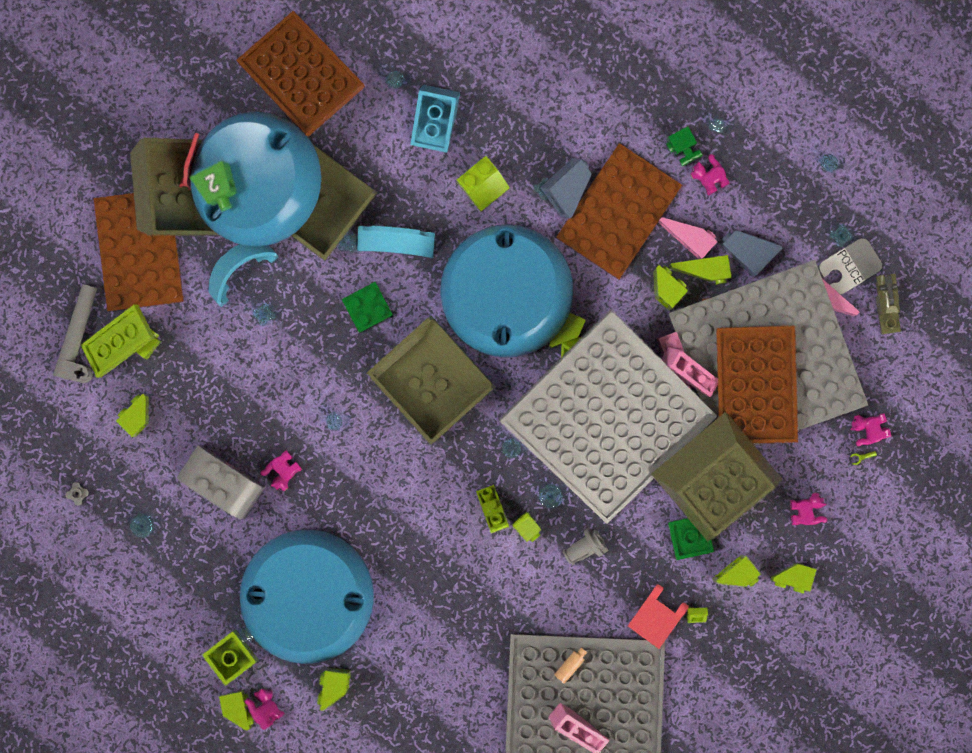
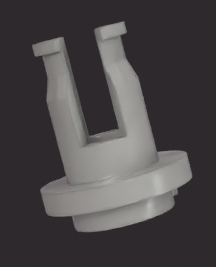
[563,528,609,565]

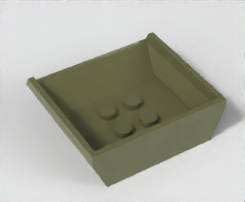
[130,137,220,236]
[291,144,378,261]
[367,316,495,445]
[651,412,782,541]

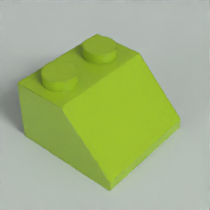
[456,156,510,212]
[712,555,761,587]

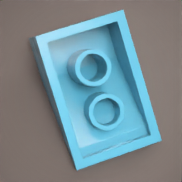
[410,85,460,153]

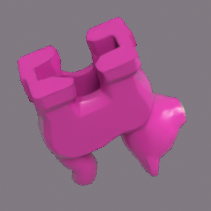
[690,154,730,196]
[851,413,892,447]
[260,450,302,491]
[790,493,827,525]
[245,688,285,730]

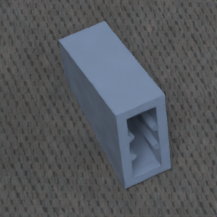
[540,158,592,218]
[721,230,782,277]

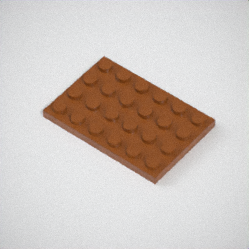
[236,11,365,137]
[556,143,682,280]
[93,193,184,312]
[716,326,798,444]

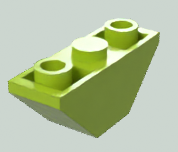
[476,485,509,533]

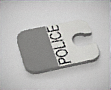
[819,239,882,295]

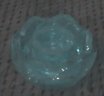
[539,484,563,509]
[130,514,154,538]

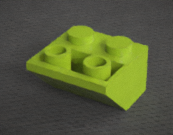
[653,265,688,311]
[317,667,351,711]

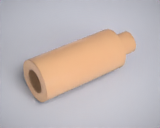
[554,647,587,684]

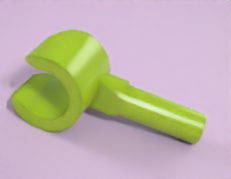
[850,451,877,465]

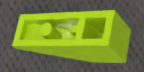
[669,255,732,285]
[512,512,541,542]

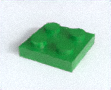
[341,282,393,333]
[667,518,714,560]

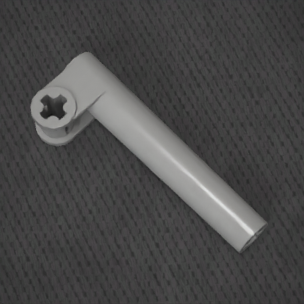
[53,284,97,383]

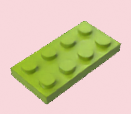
[81,305,155,378]

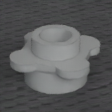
[65,483,89,505]

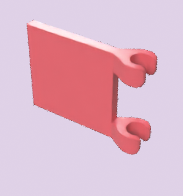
[179,133,199,190]
[628,584,689,649]

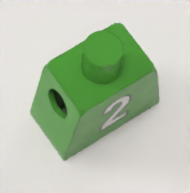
[190,161,237,211]

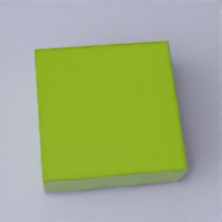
[687,608,708,623]

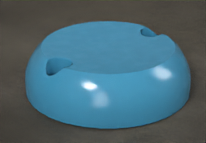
[190,112,321,246]
[440,224,574,358]
[240,529,374,664]

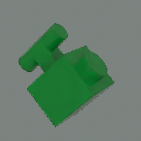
[665,126,703,167]

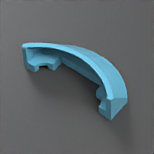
[357,226,435,258]
[209,244,279,307]

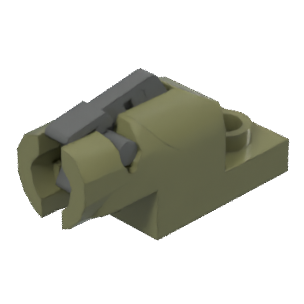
[876,274,901,335]

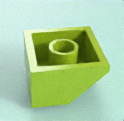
[202,629,259,686]

